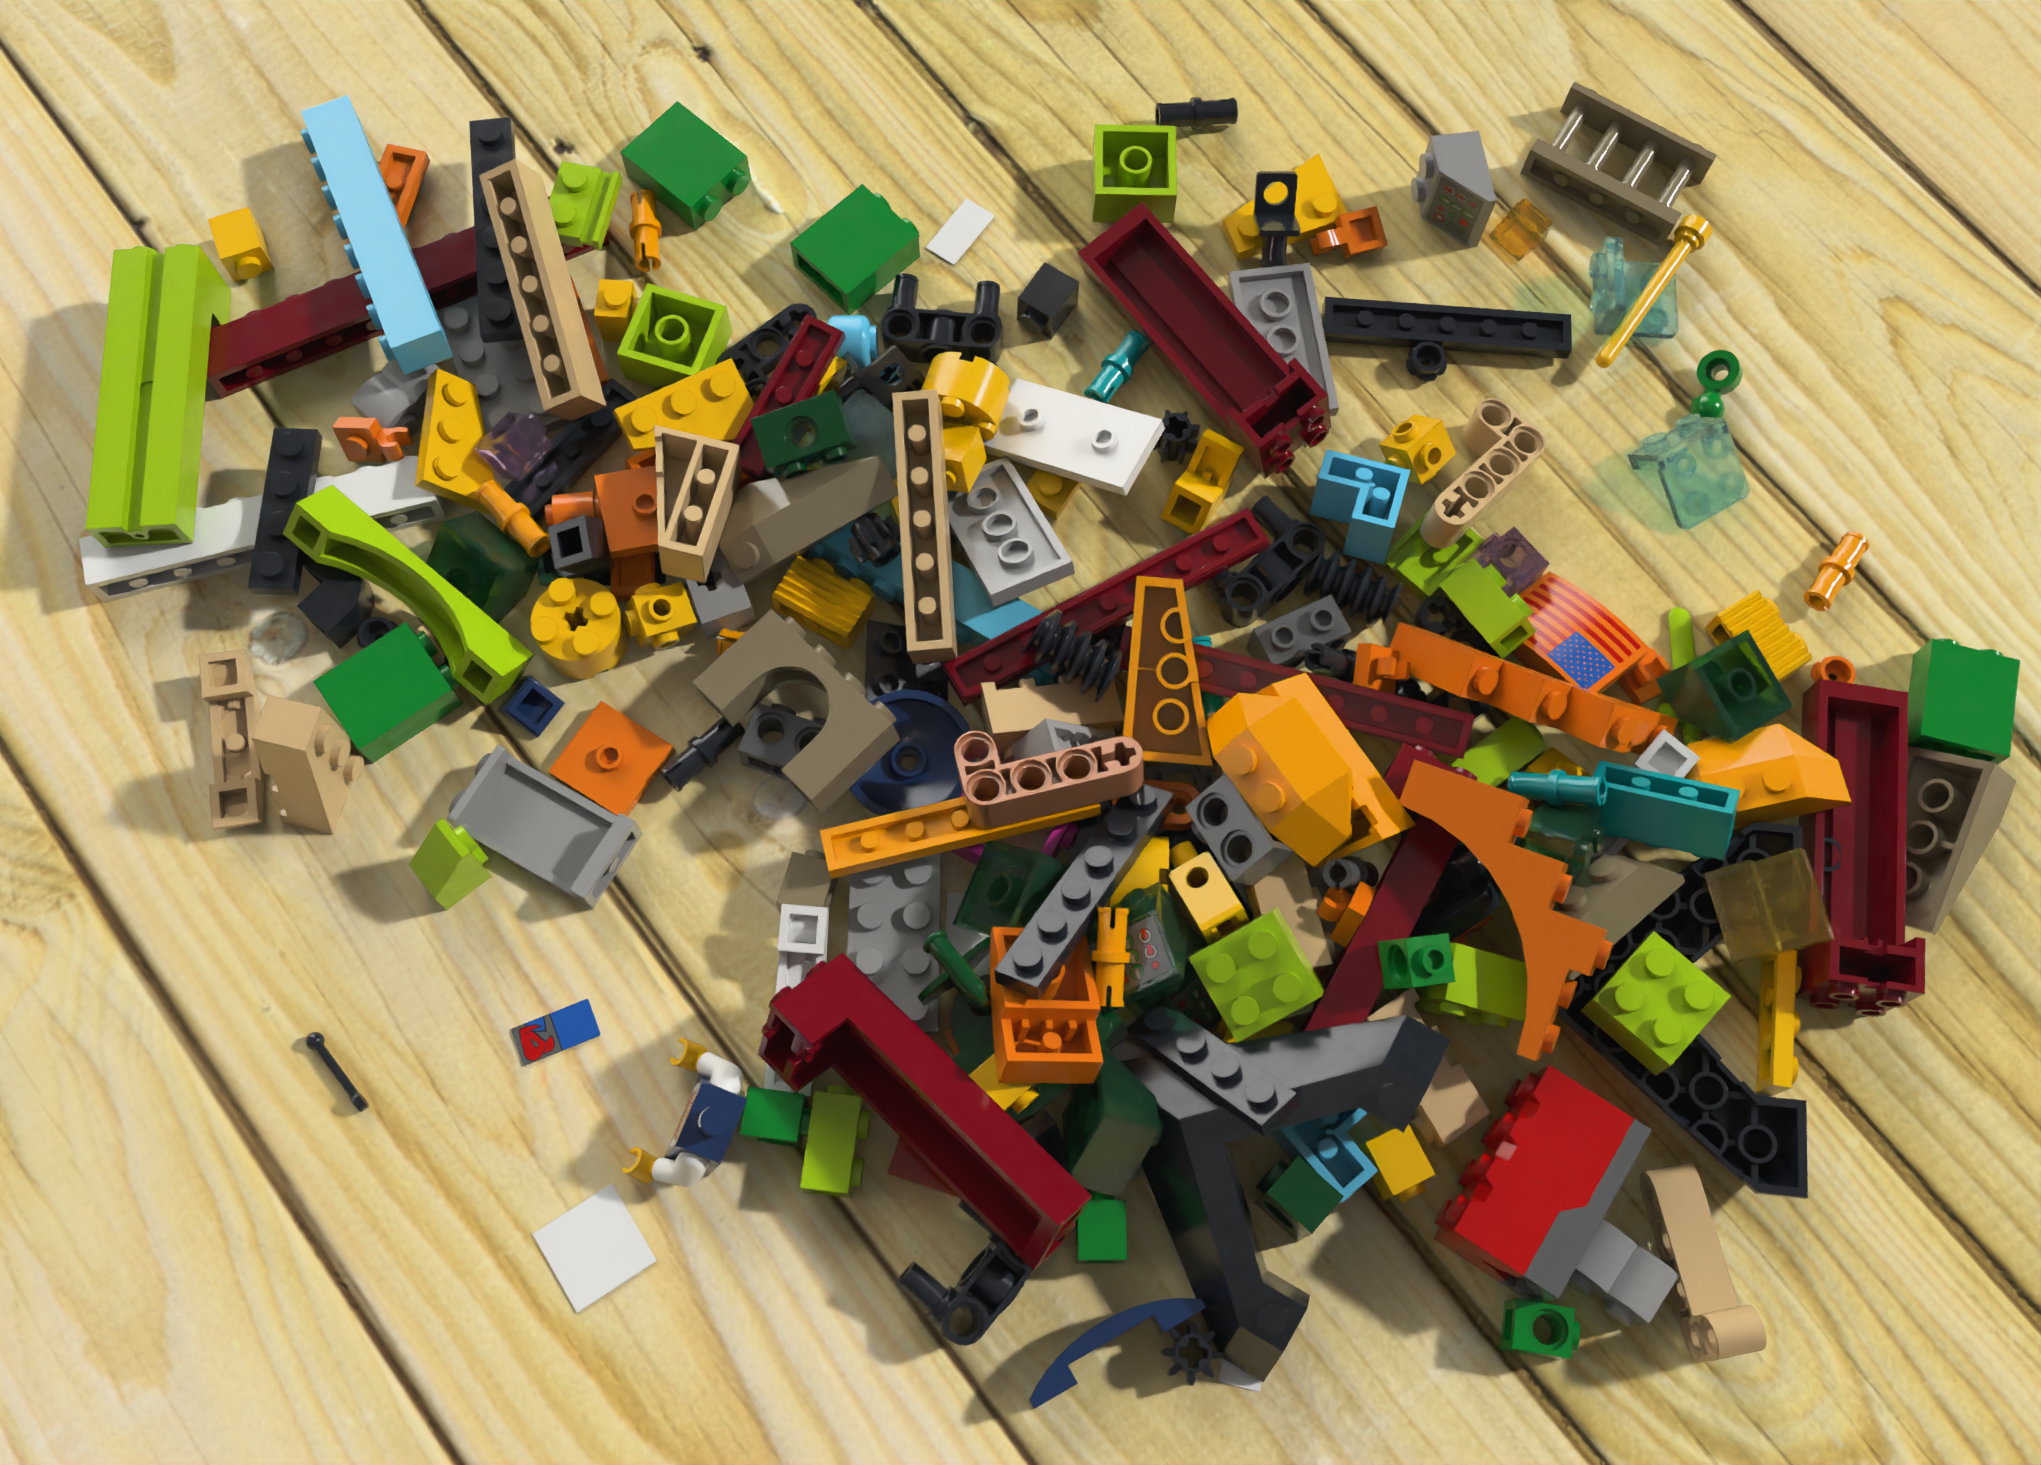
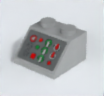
[1411,131,1497,248]

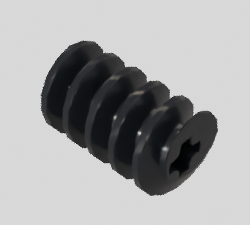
[1303,548,1403,628]
[1021,609,1123,703]

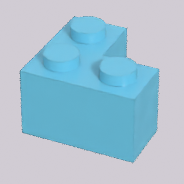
[1310,449,1411,565]
[1270,1108,1378,1207]

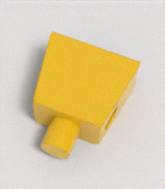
[1168,841,1249,945]

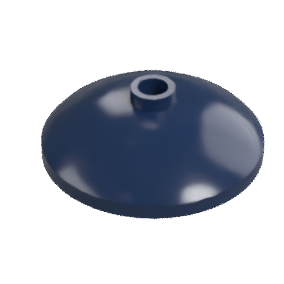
[849,690,976,816]

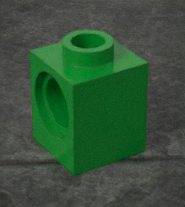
[1378,933,1456,989]
[740,1086,812,1148]
[1075,1191,1127,1264]
[1500,1298,1580,1360]

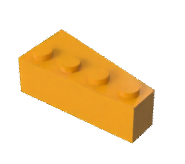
[1123,576,1213,766]
[1254,673,1416,868]

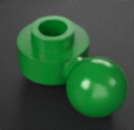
[1690,350,1743,426]

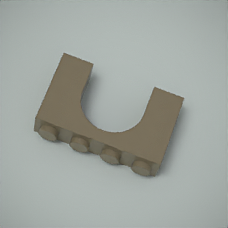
[692,609,900,814]

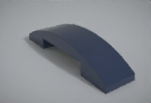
[1029,1298,1206,1409]

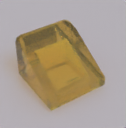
[1490,198,1552,262]

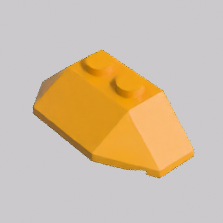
[1206,693,1352,867]
[1684,723,1851,830]

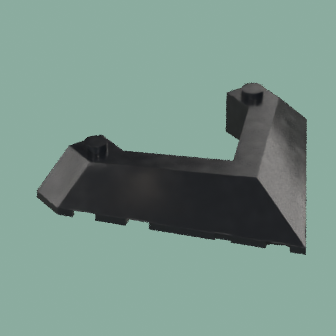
[1556,822,1808,1199]
[1101,1015,1451,1382]

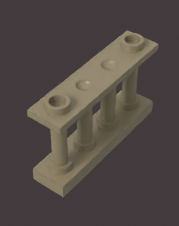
[1520,82,1717,248]

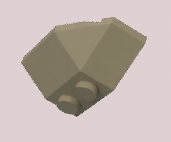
[1516,854,1685,980]

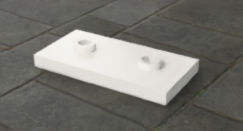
[983,378,1165,496]

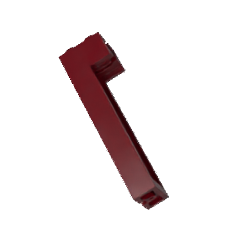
[1077,202,1331,479]
[1795,679,1926,1017]
[1299,742,1477,1032]
[758,952,1092,1271]

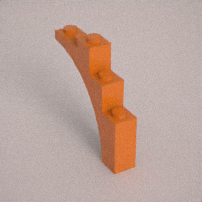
[1389,622,1679,755]
[1398,759,1613,1061]

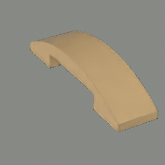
[199,648,265,830]

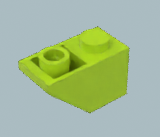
[409,818,492,910]

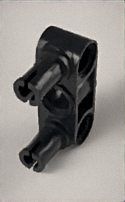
[881,273,1003,365]
[1204,495,1326,628]
[896,1199,1033,1346]

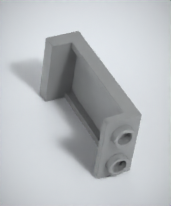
[447,745,643,909]

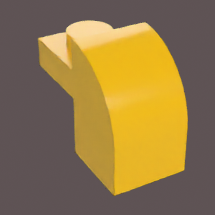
[1160,429,1245,535]

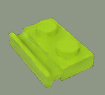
[549,161,622,251]
[1381,511,1485,601]

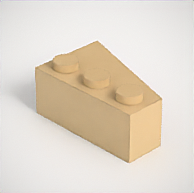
[654,425,742,583]
[981,675,1124,763]
[251,695,364,835]
[1365,988,1490,1151]

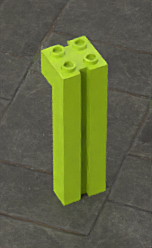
[85,244,231,548]

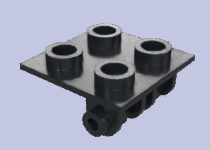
[865,620,948,702]

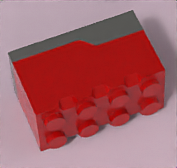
[1433,1065,1652,1302]

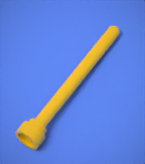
[1596,215,1712,368]

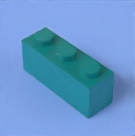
[1583,760,1741,861]

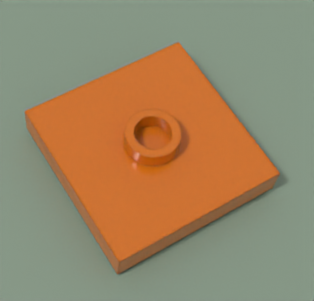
[594,465,659,559]
[548,701,676,817]

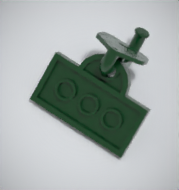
[917,930,1129,1123]

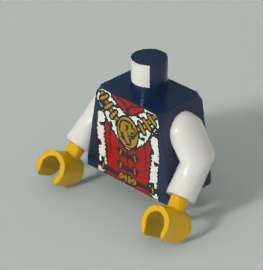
[622,1038,747,1187]

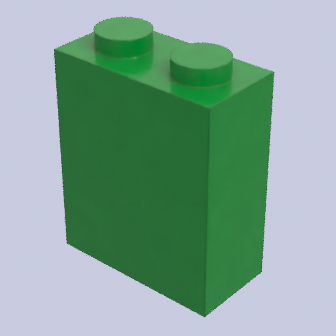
[620,101,752,231]
[790,184,920,315]
[313,622,464,763]
[1908,638,2020,765]

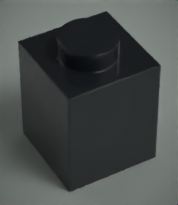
[1017,262,1079,339]

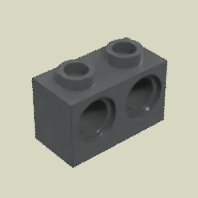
[1246,595,1352,670]
[738,702,826,781]
[1185,773,1295,886]

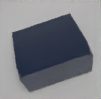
[497,675,565,738]

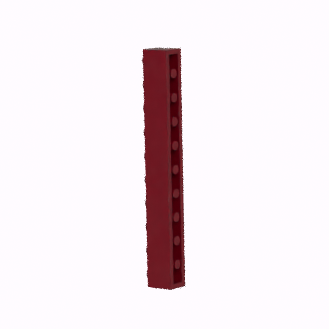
[207,196,610,398]

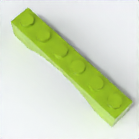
[283,485,534,705]

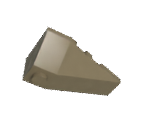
[719,456,898,585]
[1905,746,2016,935]

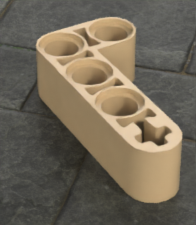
[1420,398,1546,549]
[1640,1162,1767,1362]

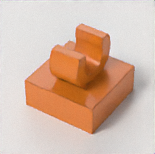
[1353,643,1411,694]
[1617,648,1678,706]
[1316,881,1377,948]

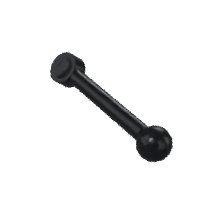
[305,1032,369,1112]

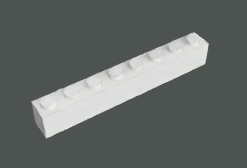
[79,456,447,602]

